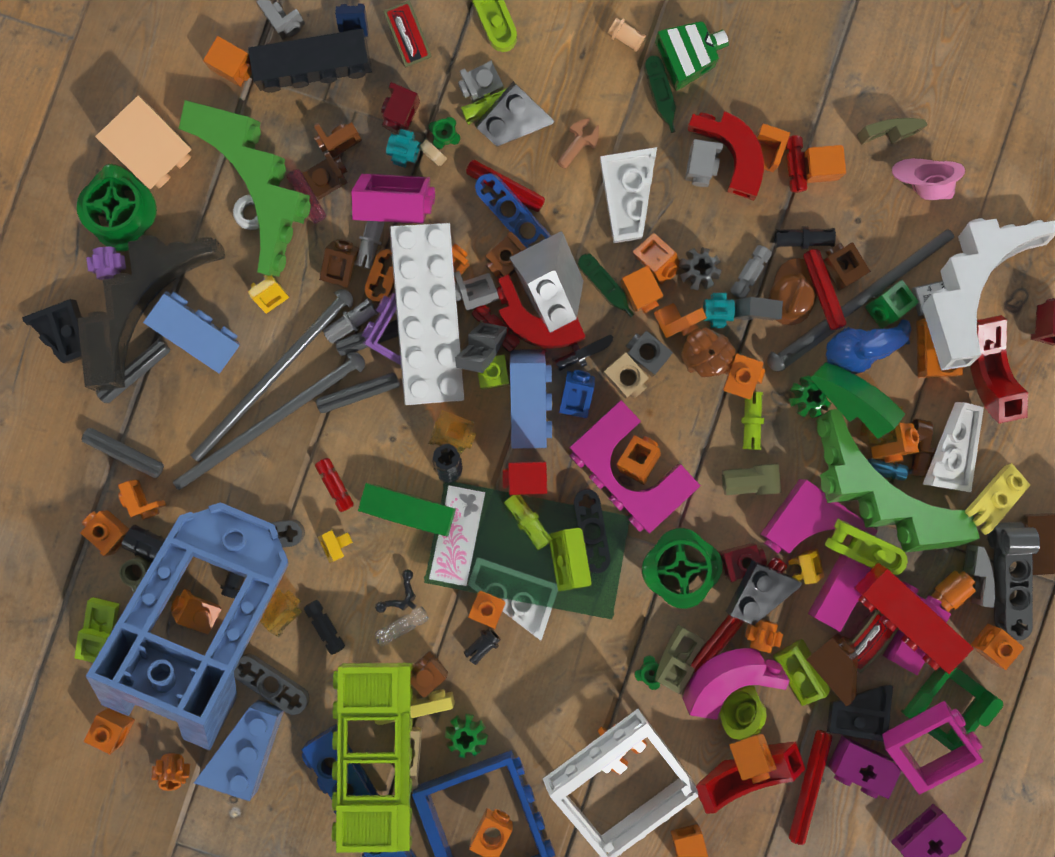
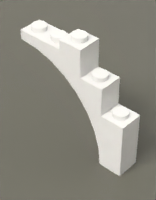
[922,218,1055,371]

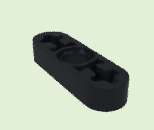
[573,489,611,574]

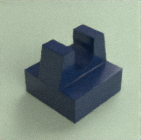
[335,4,369,37]

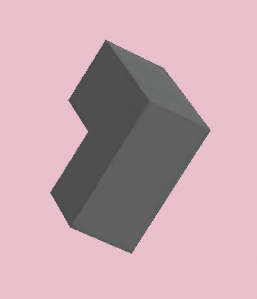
[734,297,783,321]

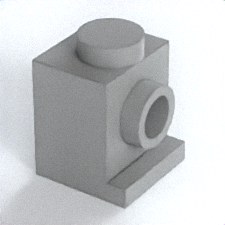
[685,139,723,187]

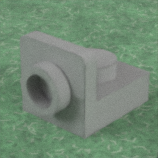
[256,0,305,40]
[458,61,504,103]

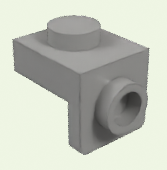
[454,271,499,311]

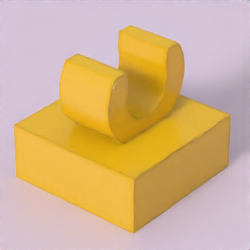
[248,275,289,314]
[317,530,353,563]
[788,549,824,584]

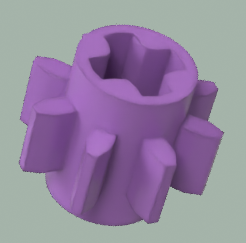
[86,247,126,280]

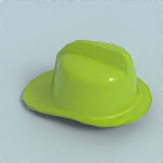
[719,685,767,740]

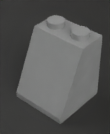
[510,231,584,333]

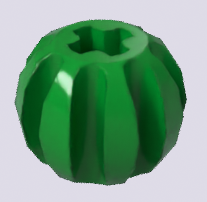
[789,375,832,419]
[444,713,488,758]

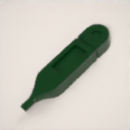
[644,56,676,133]
[578,254,634,317]

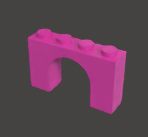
[569,400,701,534]
[808,554,951,675]

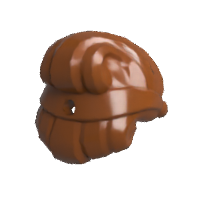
[681,328,736,377]

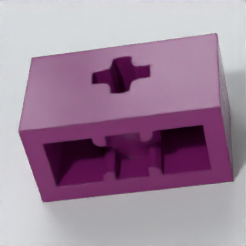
[828,735,901,799]
[891,803,967,857]

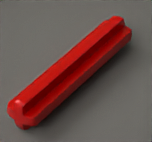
[466,160,545,212]
[803,249,846,330]

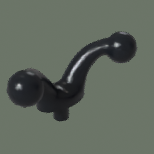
[375,569,416,613]

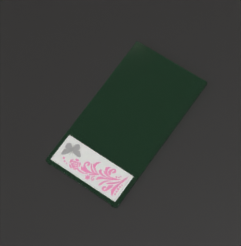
[424,482,630,620]

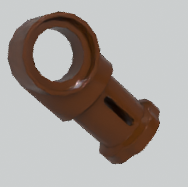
[908,419,936,477]

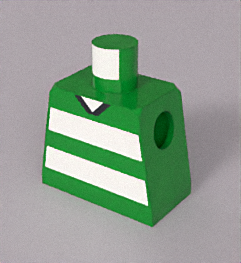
[655,21,729,91]

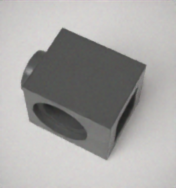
[626,331,673,377]

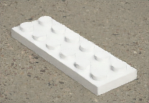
[390,223,464,405]

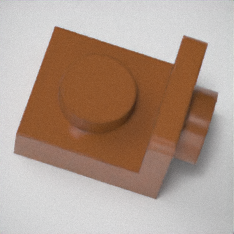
[314,122,362,158]

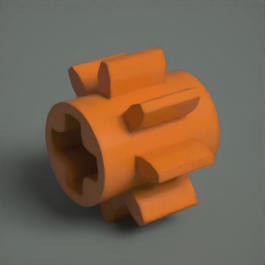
[745,619,783,653]
[151,753,190,791]

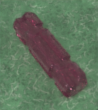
[286,169,326,223]

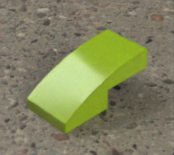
[74,597,120,663]

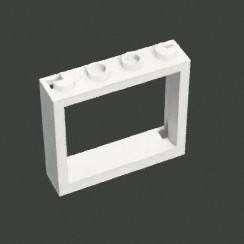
[543,709,698,857]

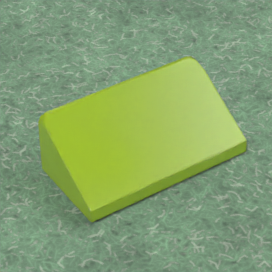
[549,528,592,591]
[773,639,831,706]

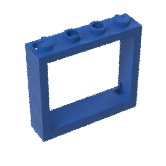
[412,750,556,857]

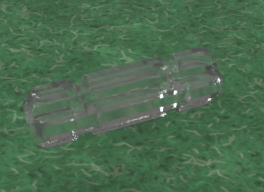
[374,607,429,646]

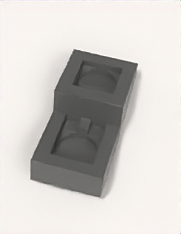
[455,322,507,373]

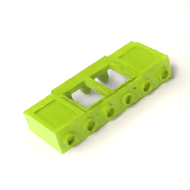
[332,663,413,853]

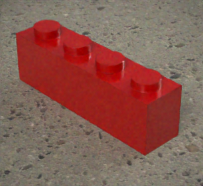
[503,461,547,495]
[854,563,974,674]

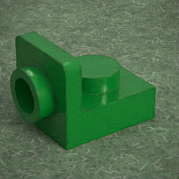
[865,280,919,329]

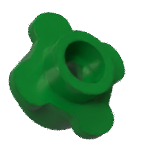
[429,117,461,149]
[634,655,660,690]

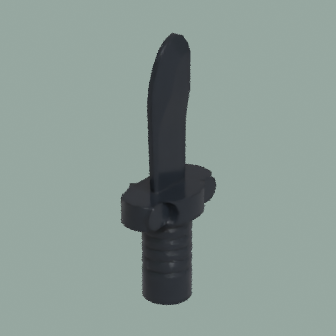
[555,335,613,371]

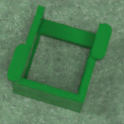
[901,667,1004,751]

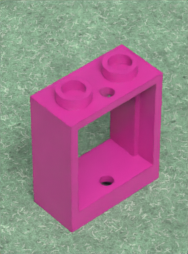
[351,174,435,224]
[882,700,984,795]

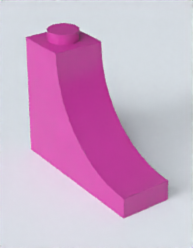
[760,479,878,554]

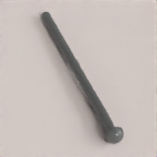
[767,229,954,372]
[191,289,354,462]
[173,352,365,490]

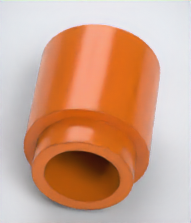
[930,570,976,612]

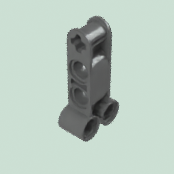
[987,522,1040,641]

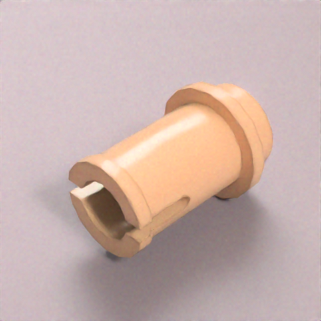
[608,18,646,52]

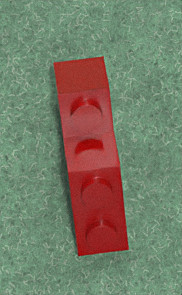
[696,741,805,814]

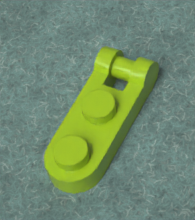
[471,0,517,52]
[825,519,908,575]

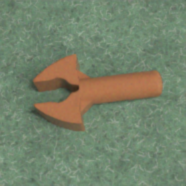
[558,118,599,169]

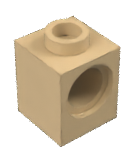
[602,352,649,399]

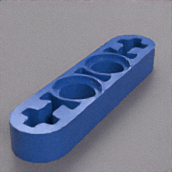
[475,173,551,248]

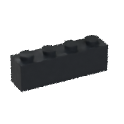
[248,29,372,93]

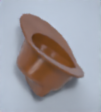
[768,258,817,326]

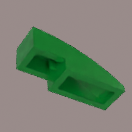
[810,362,905,439]
[358,483,456,537]

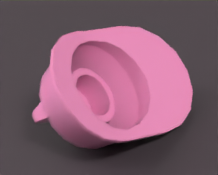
[892,158,965,200]

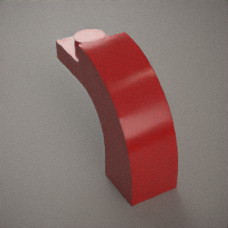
[688,111,764,201]
[496,275,585,349]
[970,315,1028,424]

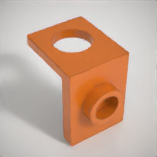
[723,353,764,400]

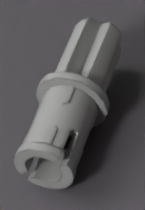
[354,221,385,269]
[323,298,378,344]

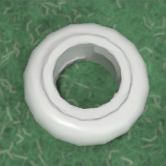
[233,195,260,230]

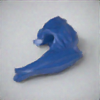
[826,319,912,374]

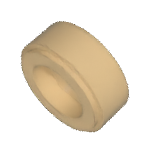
[419,139,447,167]

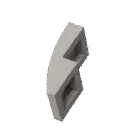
[964,544,995,608]

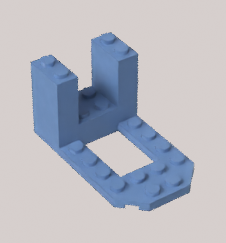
[86,502,288,750]

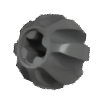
[678,247,722,290]

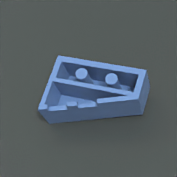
[143,291,240,374]
[510,349,552,449]
[194,700,284,801]

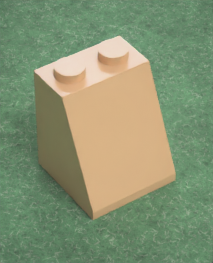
[95,95,192,189]

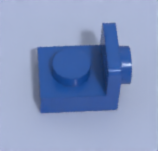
[559,370,595,419]

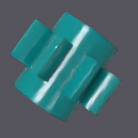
[386,129,420,168]
[703,293,735,328]

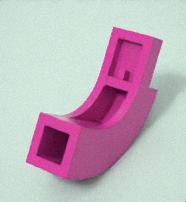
[682,648,790,720]

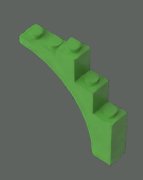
[178,100,311,277]
[816,409,980,553]

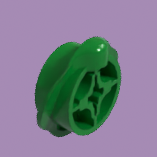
[77,164,157,252]
[642,528,723,609]

